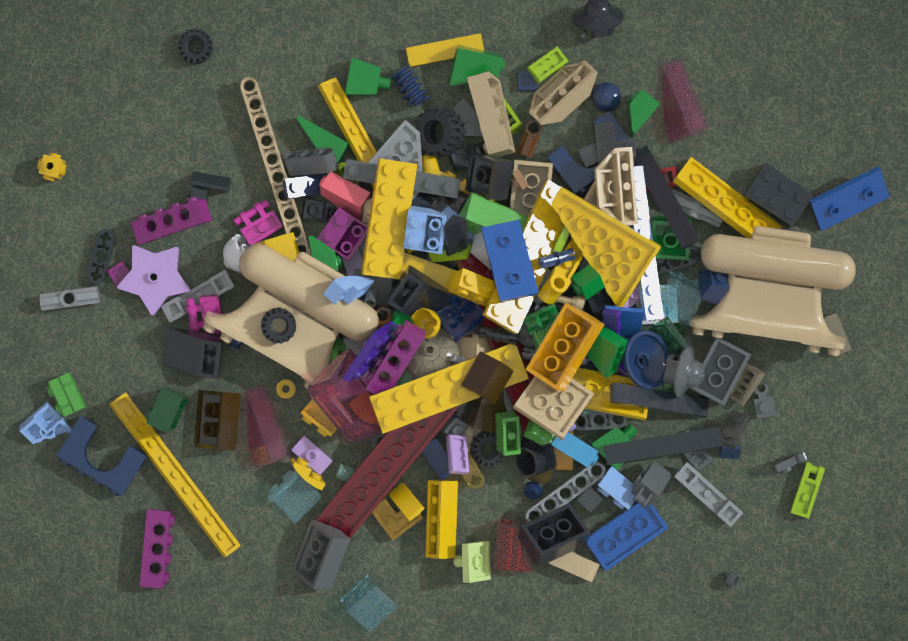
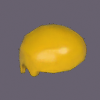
[411,308,441,339]

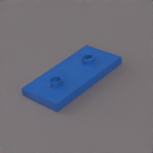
[809,166,889,231]
[481,220,539,303]
[587,502,668,572]

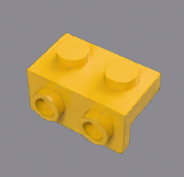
[301,395,346,437]

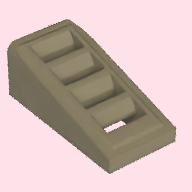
[729,363,765,406]

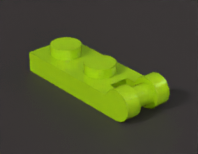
[790,461,825,519]

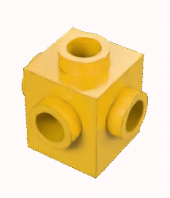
[37,153,67,181]

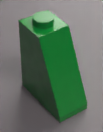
[448,45,505,86]
[587,326,628,378]

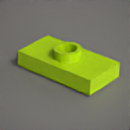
[527,47,569,84]

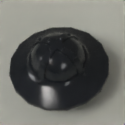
[572,0,624,38]
[514,437,557,484]

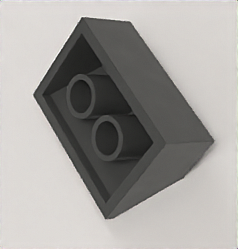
[292,520,350,590]

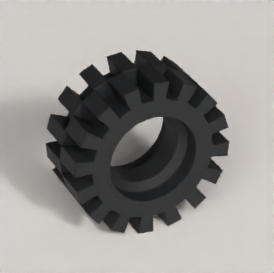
[177,28,213,64]
[261,307,296,344]
[470,431,505,467]

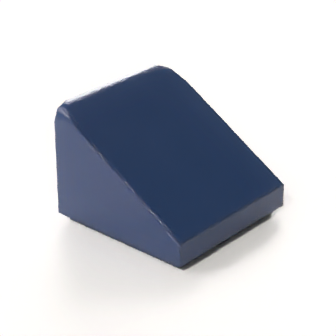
[720,444,742,459]

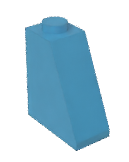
[550,432,599,468]

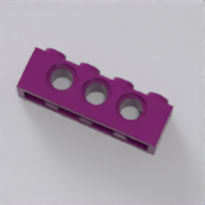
[131,197,212,245]
[365,320,426,394]
[140,509,175,589]

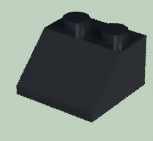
[465,153,513,200]

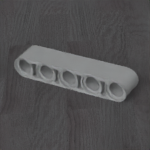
[525,462,605,522]

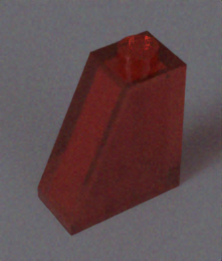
[494,519,533,572]

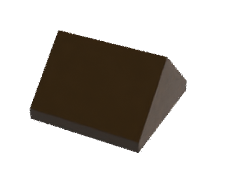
[461,351,514,405]

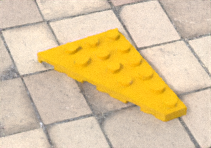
[551,186,661,307]

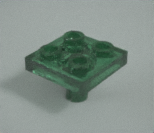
[645,316,689,355]

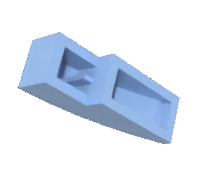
[323,276,375,305]

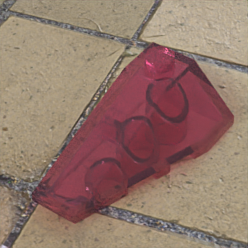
[662,59,709,144]
[246,384,291,469]

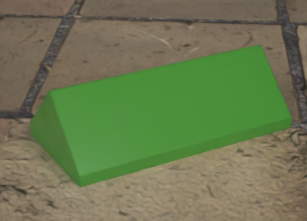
[458,193,529,235]

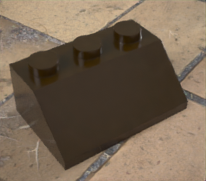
[194,390,241,451]

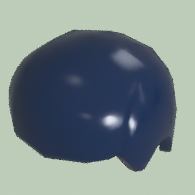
[592,82,621,112]

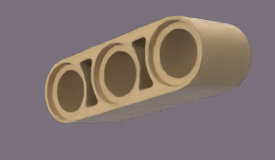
[549,552,600,582]

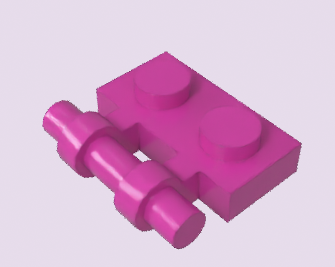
[233,200,283,246]
[186,294,223,334]

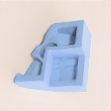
[19,401,73,444]

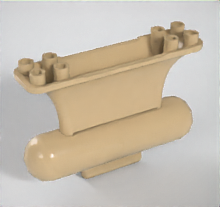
[690,226,856,356]
[203,244,379,401]

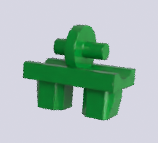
[523,303,559,336]

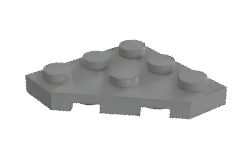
[369,120,423,200]

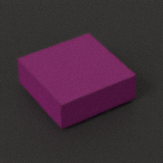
[107,261,130,287]

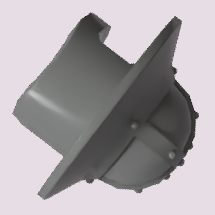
[663,346,705,398]

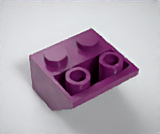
[317,207,368,261]

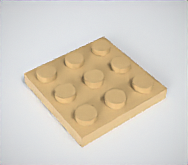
[513,376,594,440]

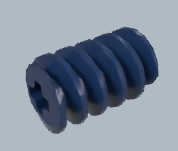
[391,64,430,107]

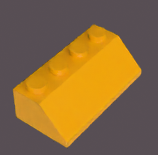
[526,303,605,391]

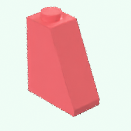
[319,172,370,222]

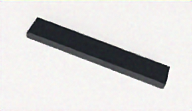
[633,146,700,250]
[610,383,709,418]
[604,427,722,465]

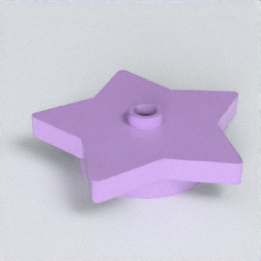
[117,245,191,315]

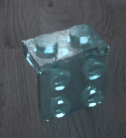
[661,272,702,325]
[267,470,322,522]
[340,574,397,632]

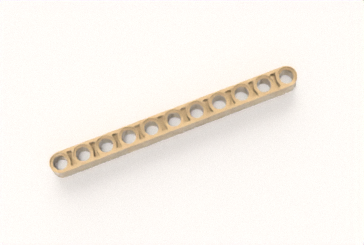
[240,77,312,256]

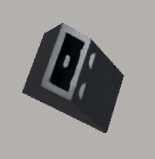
[386,264,457,320]
[163,327,224,379]

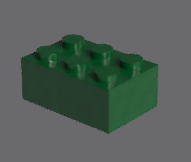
[145,387,189,433]

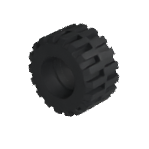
[414,108,466,156]

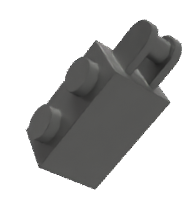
[631,461,672,508]

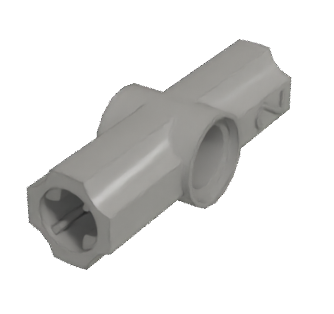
[672,189,723,228]
[39,287,100,311]

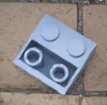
[403,206,447,254]
[596,466,635,510]

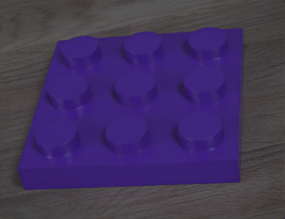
[342,321,398,383]

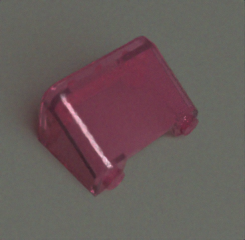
[307,349,381,442]

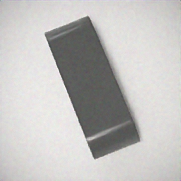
[283,147,339,176]
[575,412,629,430]

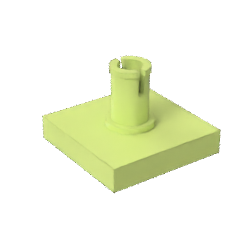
[454,541,491,583]

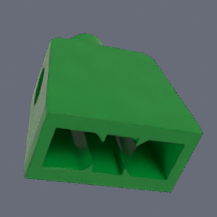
[345,58,391,96]
[591,424,638,470]

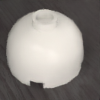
[223,234,248,273]

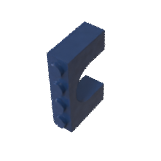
[546,111,636,195]
[56,416,148,496]

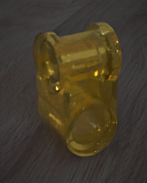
[461,451,484,489]

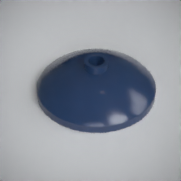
[623,331,670,389]

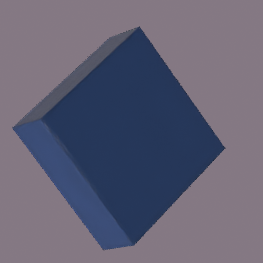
[517,71,537,91]

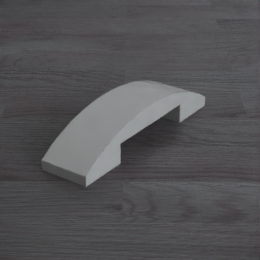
[161,270,235,323]
[674,462,743,527]

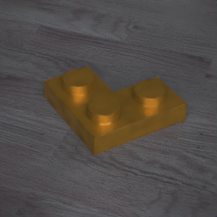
[372,498,424,541]

